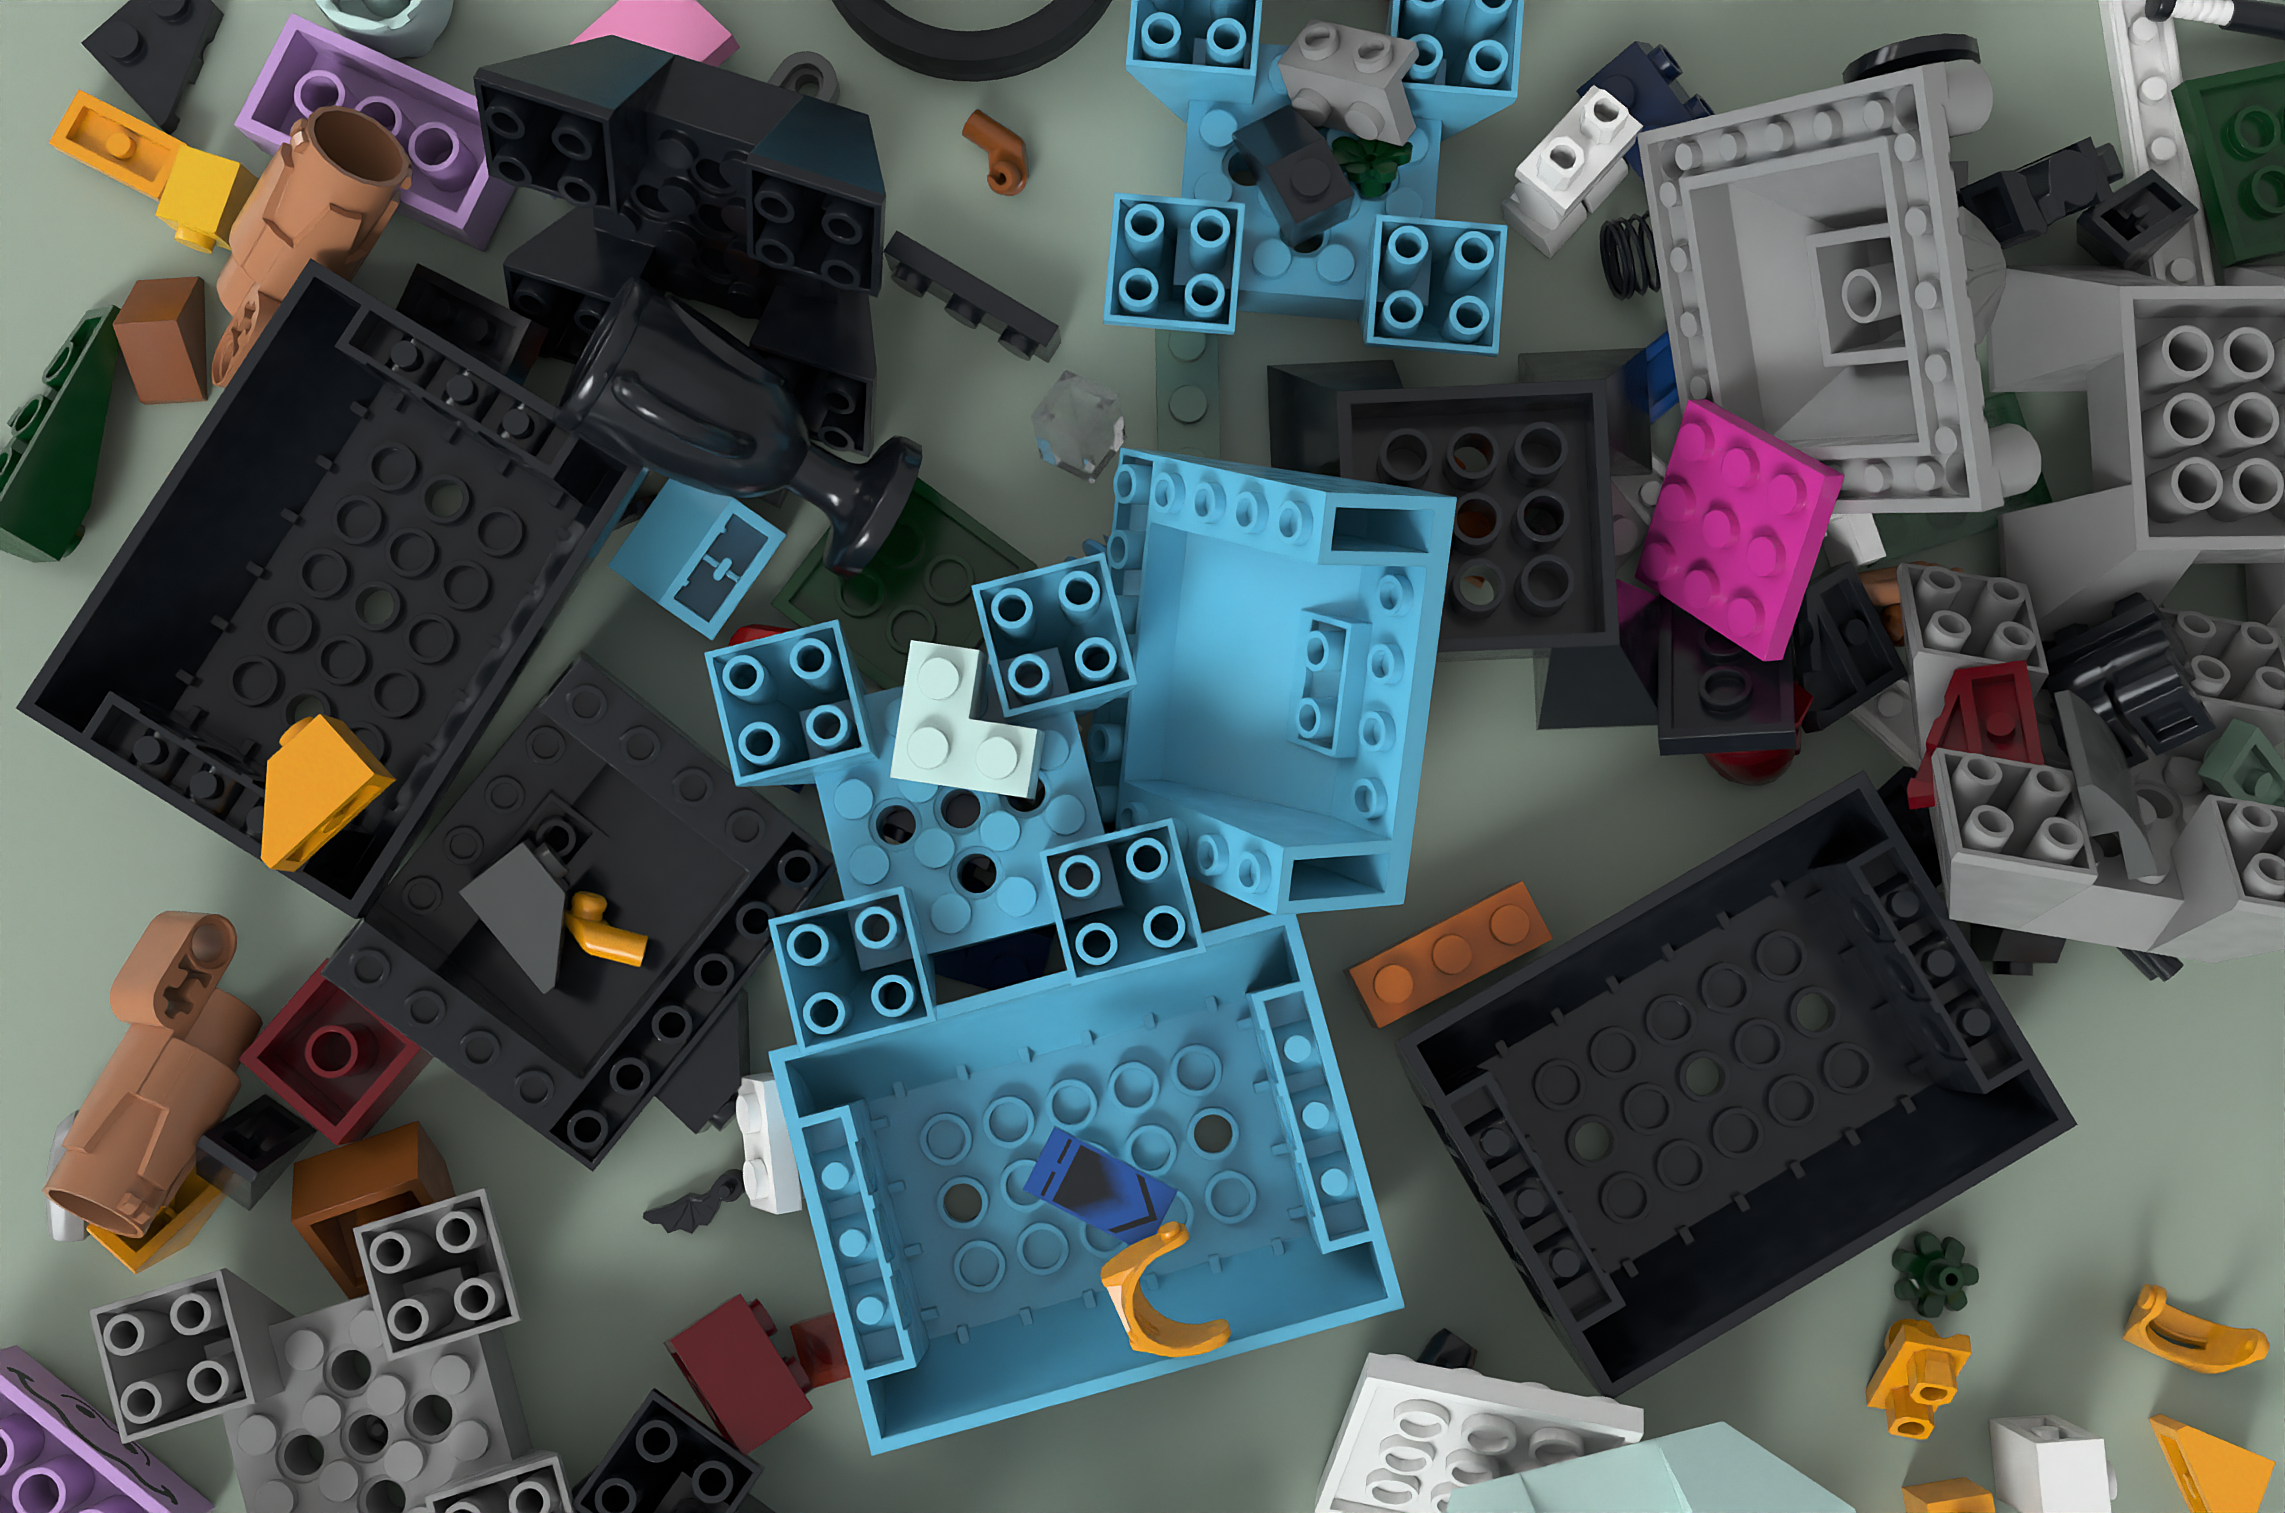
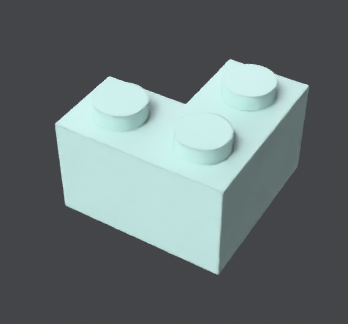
[890,640,1045,799]

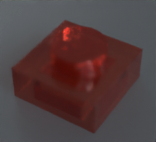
[790,1311,851,1388]

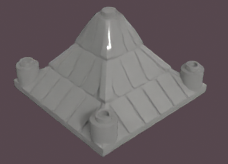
[1637,59,2041,514]

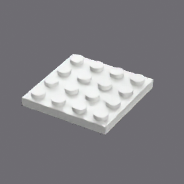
[1314,1352,1644,1513]

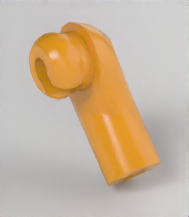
[565,891,649,967]

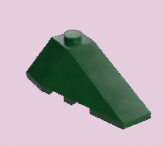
[0,305,121,563]

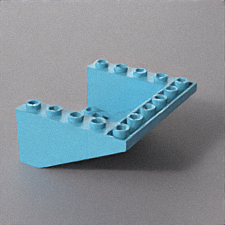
[1087,447,1457,916]

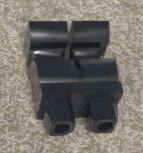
[1956,136,2124,250]
[2044,592,2217,769]

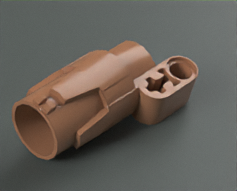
[211,105,413,389]
[42,911,263,1238]

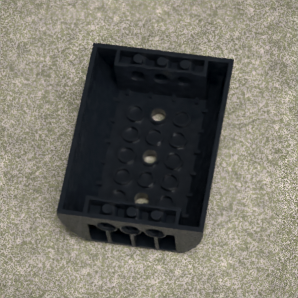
[16,258,651,919]
[1395,770,2078,1399]

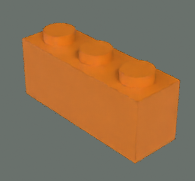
[1342,881,1553,1029]

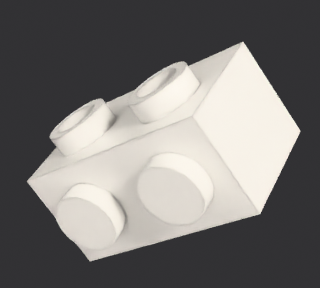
[1989,1414,2117,1513]

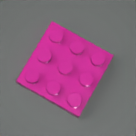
[1634,399,1845,661]

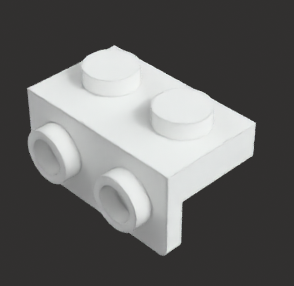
[736,1071,805,1215]

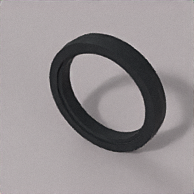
[832,0,1112,82]

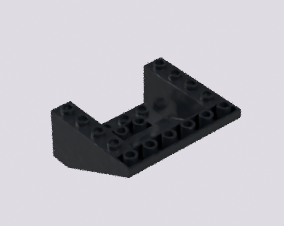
[320,650,837,1172]

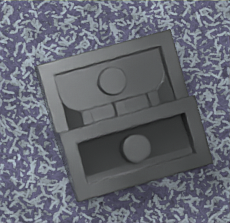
[2054,690,2158,880]

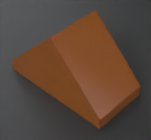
[112,276,208,405]

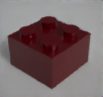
[238,958,434,1146]
[663,1293,814,1455]

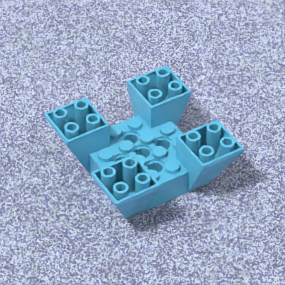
[1103,0,1524,357]
[704,552,1206,1056]

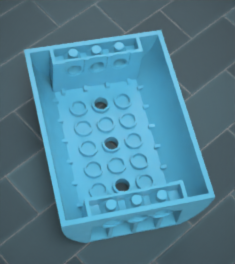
[768,914,1405,1456]

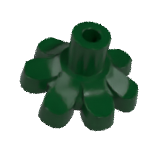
[1331,136,1413,198]
[1892,1231,1979,1318]

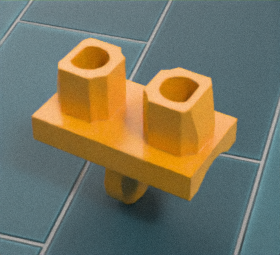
[1865,1319,1972,1440]

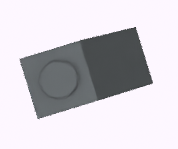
[459,838,570,994]

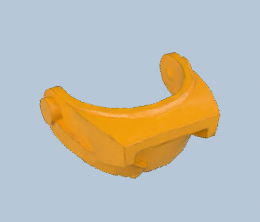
[1100,1221,1232,1357]
[2122,1284,2269,1374]

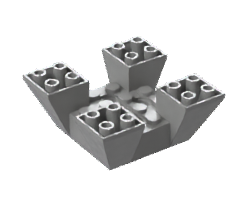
[1986,265,2285,642]
[1896,562,2285,963]
[88,1187,577,1513]

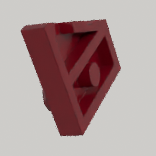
[1907,660,2045,809]

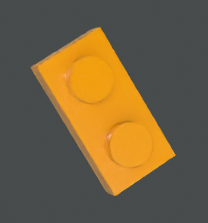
[49,89,190,202]

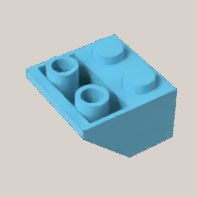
[608,478,787,640]

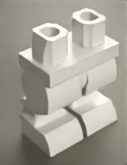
[1500,85,1643,259]

